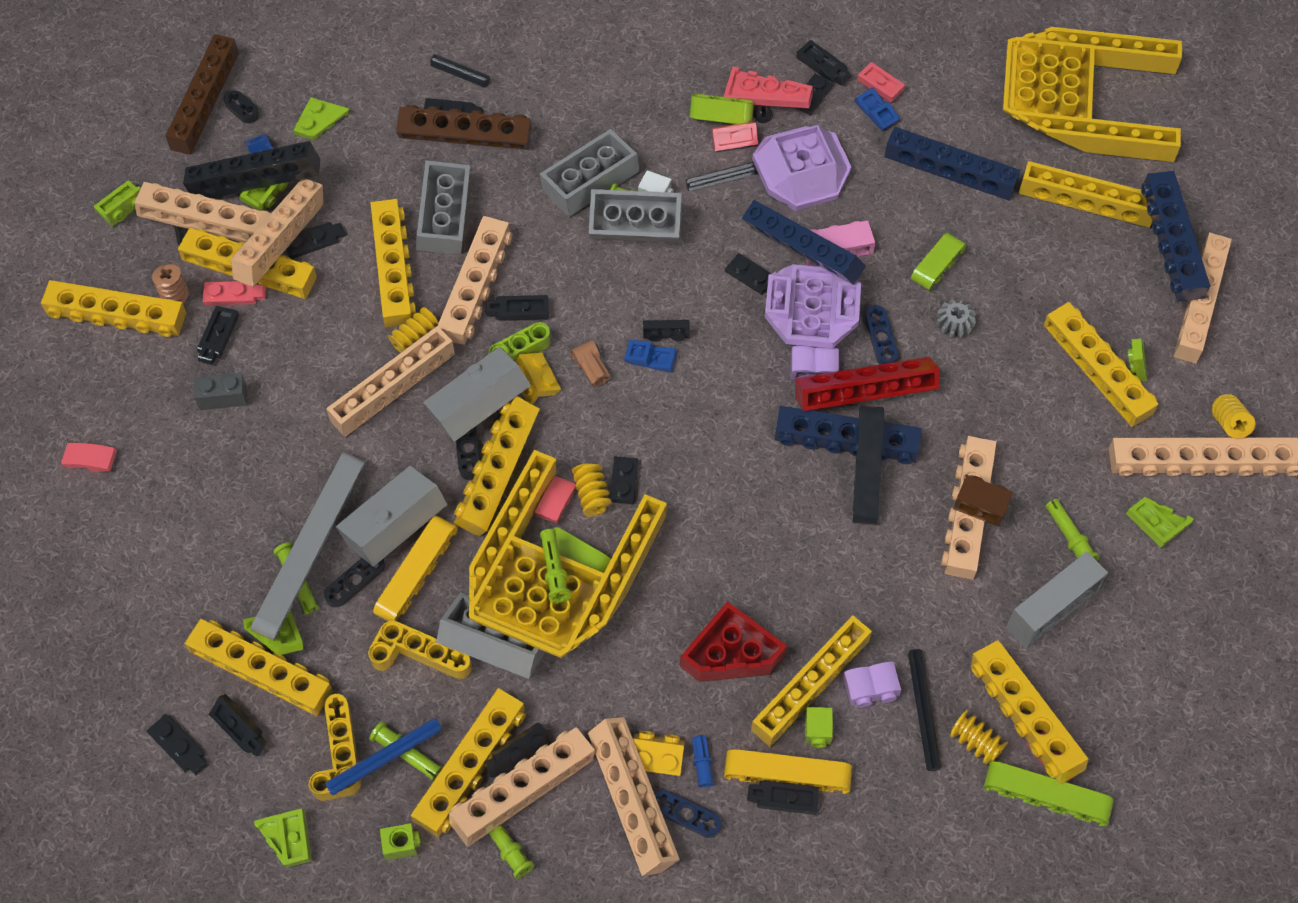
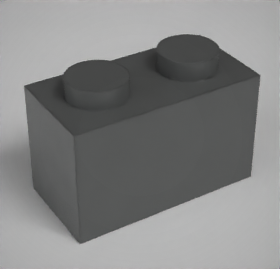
[194,373,247,410]

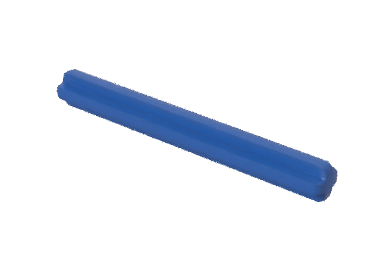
[326,718,441,795]

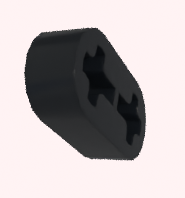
[224,90,259,124]

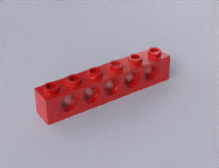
[795,357,939,411]

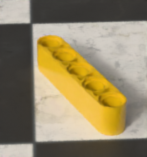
[373,515,458,622]
[724,749,852,794]

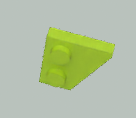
[293,97,350,140]
[1128,338,1147,381]
[1126,497,1194,548]
[243,609,303,655]
[254,808,312,868]

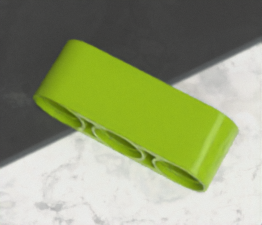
[689,94,754,124]
[911,232,967,292]
[488,322,551,362]
[541,527,611,573]

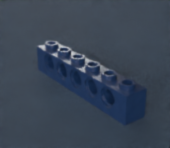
[884,127,1021,201]
[1141,171,1210,302]
[742,200,866,285]
[775,406,922,464]

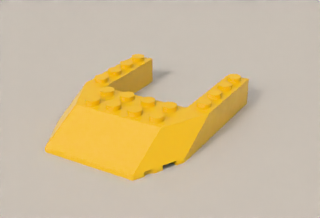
[1002,27,1182,162]
[469,450,667,658]

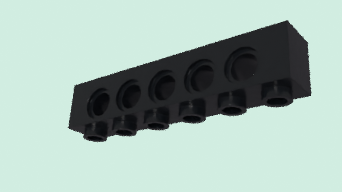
[183,141,321,198]

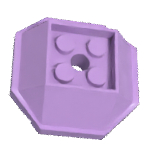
[752,125,851,211]
[765,264,861,348]

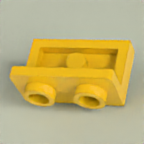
[515,352,561,404]
[633,731,685,776]

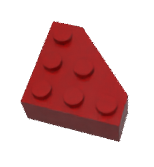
[680,601,787,682]

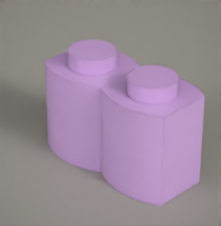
[790,345,839,380]
[843,662,901,708]

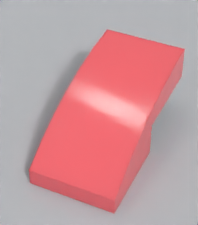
[61,443,117,472]
[534,476,576,524]

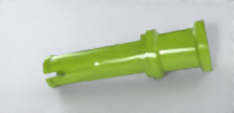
[1045,499,1100,561]
[540,529,571,603]
[273,542,319,615]
[369,721,443,781]
[475,810,535,879]

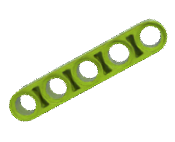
[983,761,1114,827]

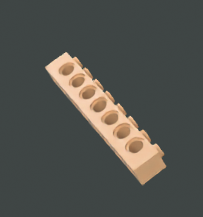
[1109,438,1298,476]

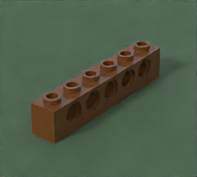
[165,34,239,155]
[396,105,532,150]

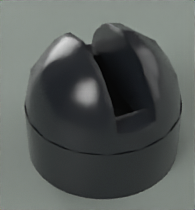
[754,106,772,123]

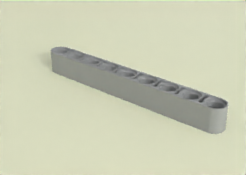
[250,451,366,640]

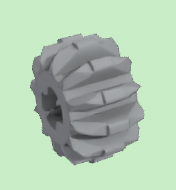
[937,298,976,338]

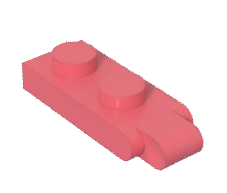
[202,281,266,305]

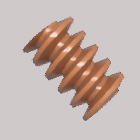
[152,264,189,304]

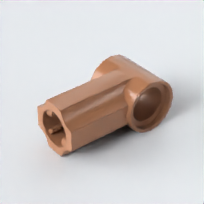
[570,340,610,387]

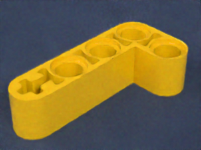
[368,620,472,679]
[309,694,361,801]

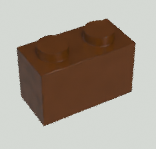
[953,474,1013,527]

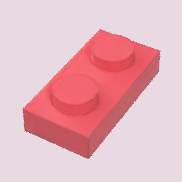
[857,62,905,103]
[711,122,758,151]

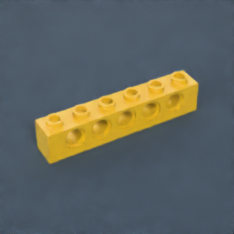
[1019,161,1153,228]
[370,199,416,328]
[178,228,317,299]
[41,280,187,337]
[1043,302,1159,427]
[453,396,540,536]
[751,615,872,747]
[184,619,333,716]
[971,640,1088,784]
[410,688,526,838]

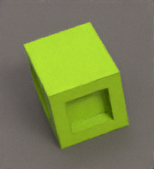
[805,707,833,748]
[380,823,421,861]

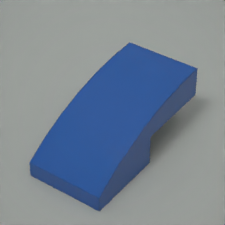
[854,88,900,131]
[244,134,274,154]
[624,340,678,373]

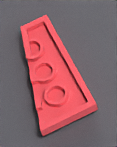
[723,66,813,108]

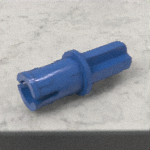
[692,735,715,788]

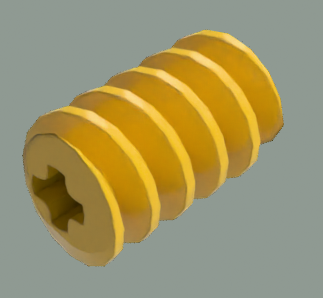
[388,307,438,353]
[1211,394,1256,439]
[572,463,612,517]
[950,710,1009,765]

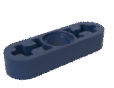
[865,305,898,364]
[654,790,721,838]

